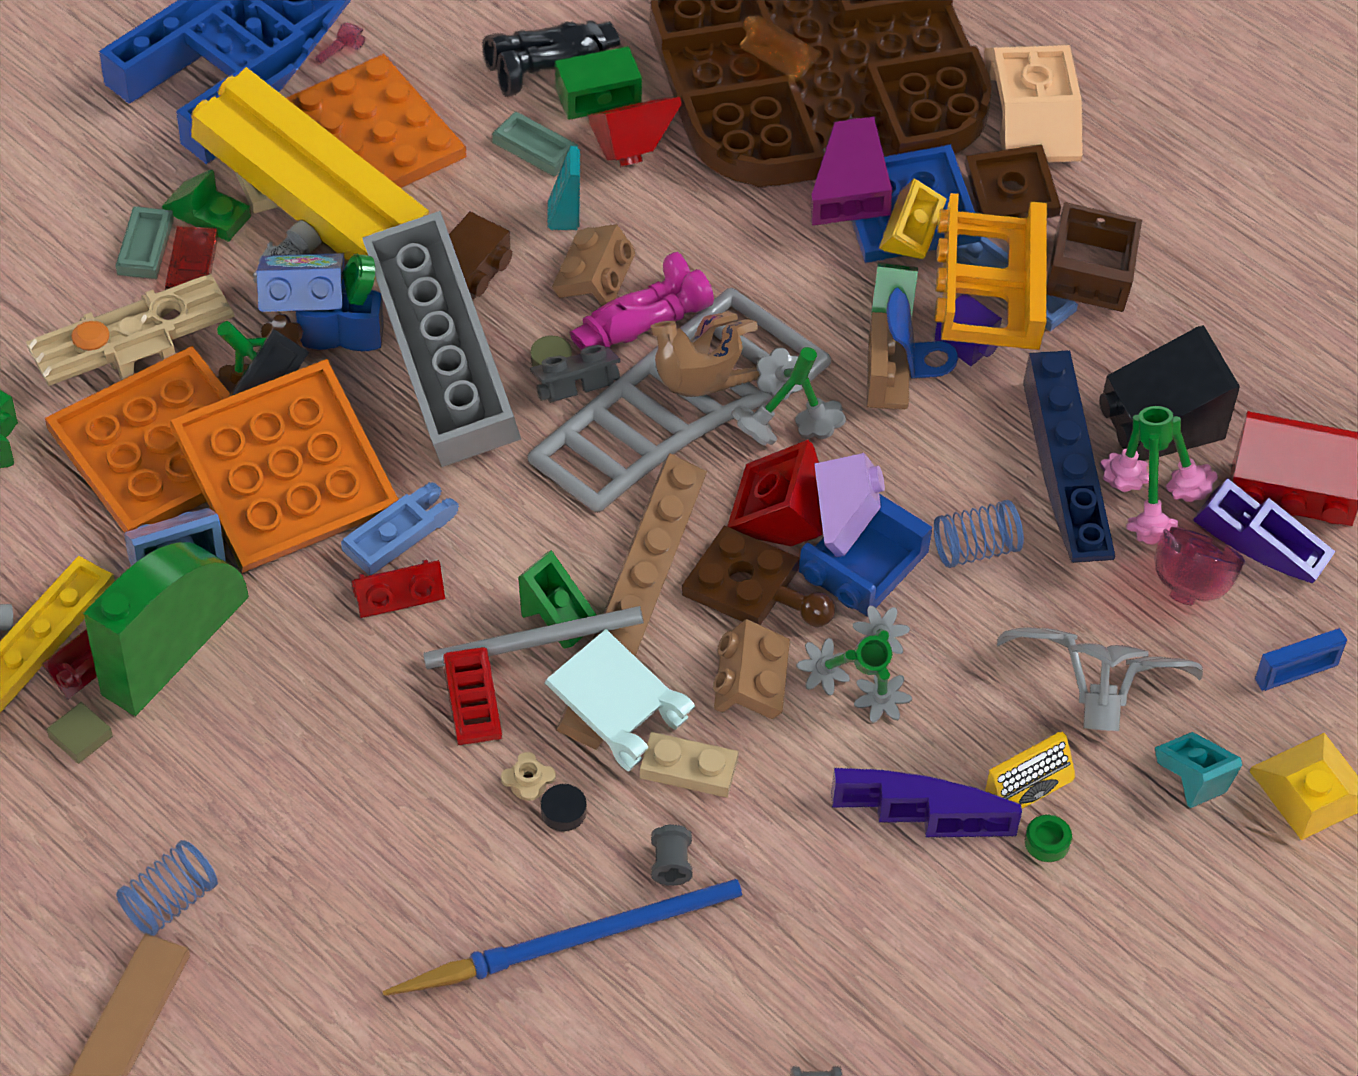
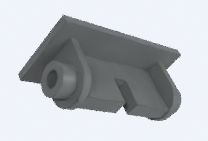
[530,345,621,403]

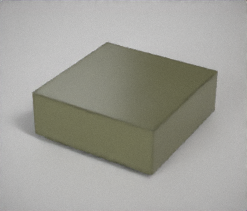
[47,702,113,764]

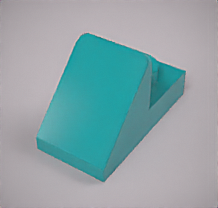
[1154,732,1242,808]

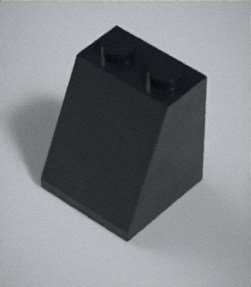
[1099,325,1240,461]

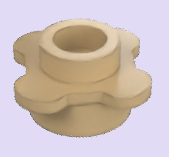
[501,752,556,801]

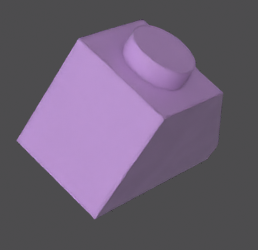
[815,453,885,558]

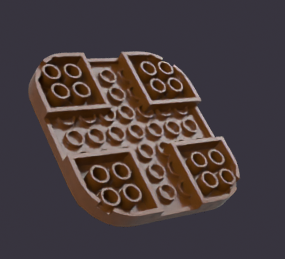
[650,0,992,188]

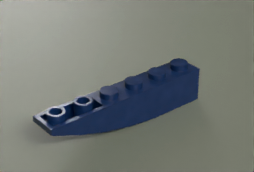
[1023,350,1115,563]

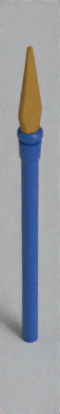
[383,879,742,996]

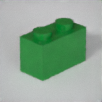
[555,46,642,120]

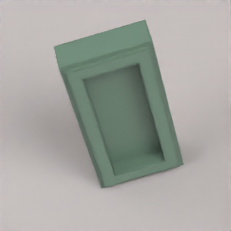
[492,111,578,177]
[116,206,174,279]

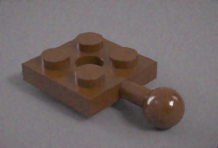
[965,144,1061,219]
[682,526,835,627]

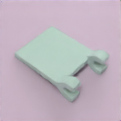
[545,629,695,772]

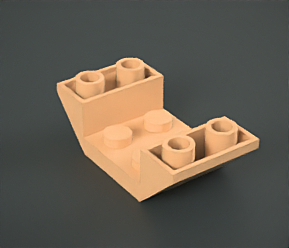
[984,45,1083,162]

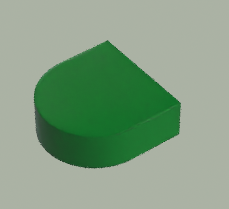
[342,254,375,306]

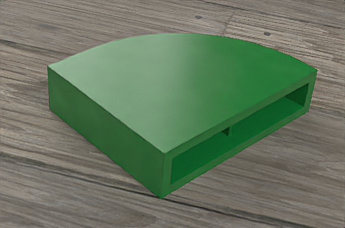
[83,542,249,717]

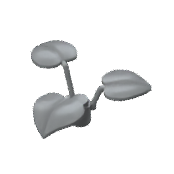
[997,627,1203,731]

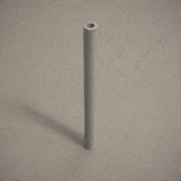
[424,606,644,670]

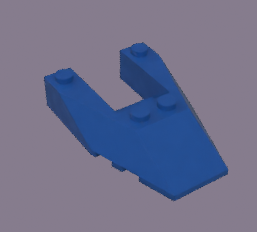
[99,0,351,164]

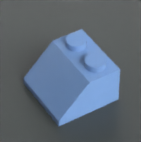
[124,508,226,566]

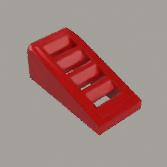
[443,647,502,745]

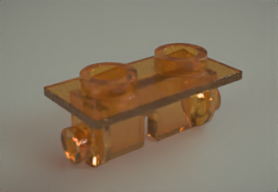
[739,16,822,82]

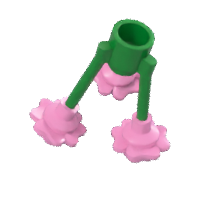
[1100,406,1218,545]

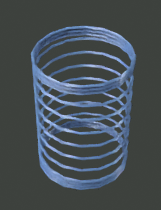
[933,500,1024,568]
[116,840,218,936]

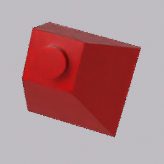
[588,97,682,166]
[727,440,823,547]

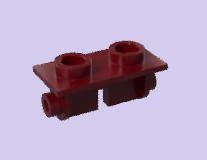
[42,628,97,700]

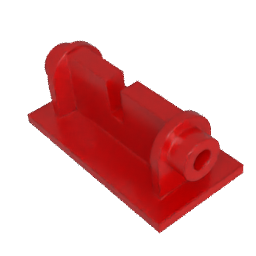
[351,559,445,618]

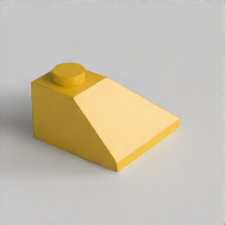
[1250,732,1358,840]

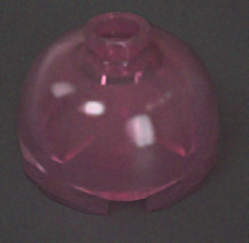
[1154,527,1245,606]

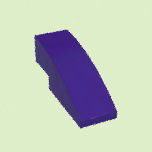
[1193,478,1336,583]

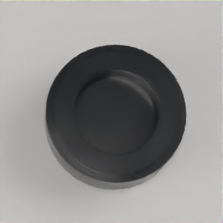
[541,784,587,831]

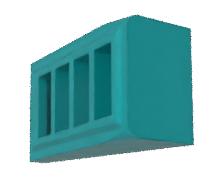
[547,146,580,230]

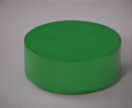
[1025,815,1072,862]

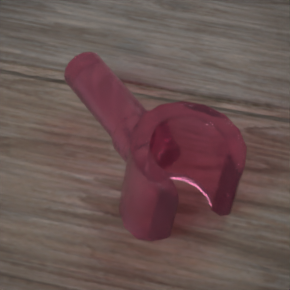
[315,22,365,64]

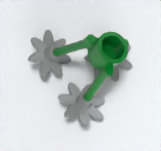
[796,606,912,723]

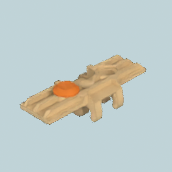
[26,274,235,386]

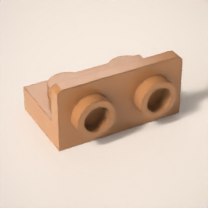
[867,312,909,410]

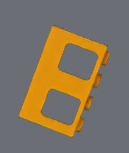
[934,193,1047,350]

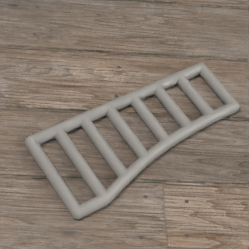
[527,288,831,512]

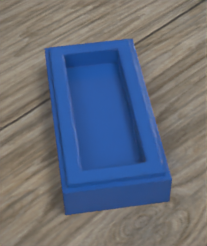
[1255,628,1347,691]

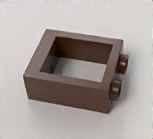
[1046,202,1142,312]

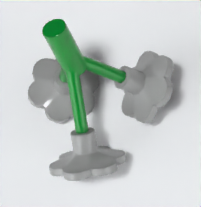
[732,347,846,446]

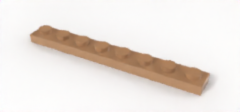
[556,453,707,750]

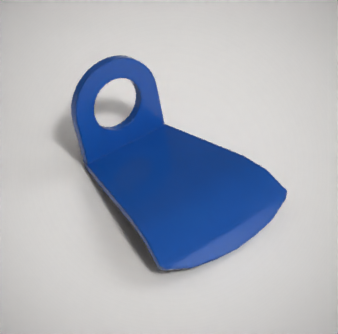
[886,288,958,379]

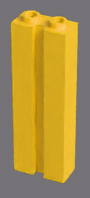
[191,67,429,279]

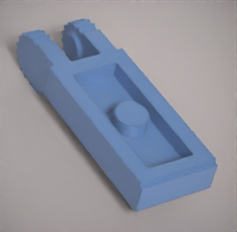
[341,482,459,575]

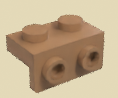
[552,224,635,306]
[713,619,790,720]

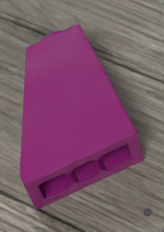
[811,117,892,226]

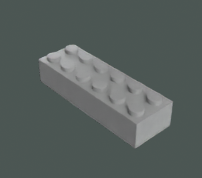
[362,211,521,467]

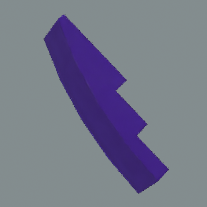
[831,768,1022,838]

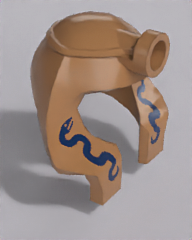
[651,311,760,397]

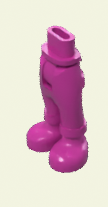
[570,252,714,350]

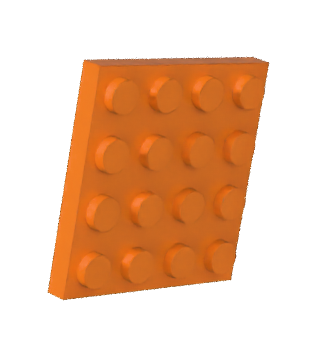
[286,54,466,188]
[45,346,230,532]
[170,359,399,573]

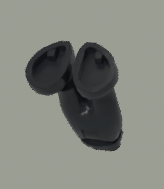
[482,20,620,97]

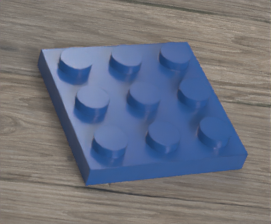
[851,145,981,263]

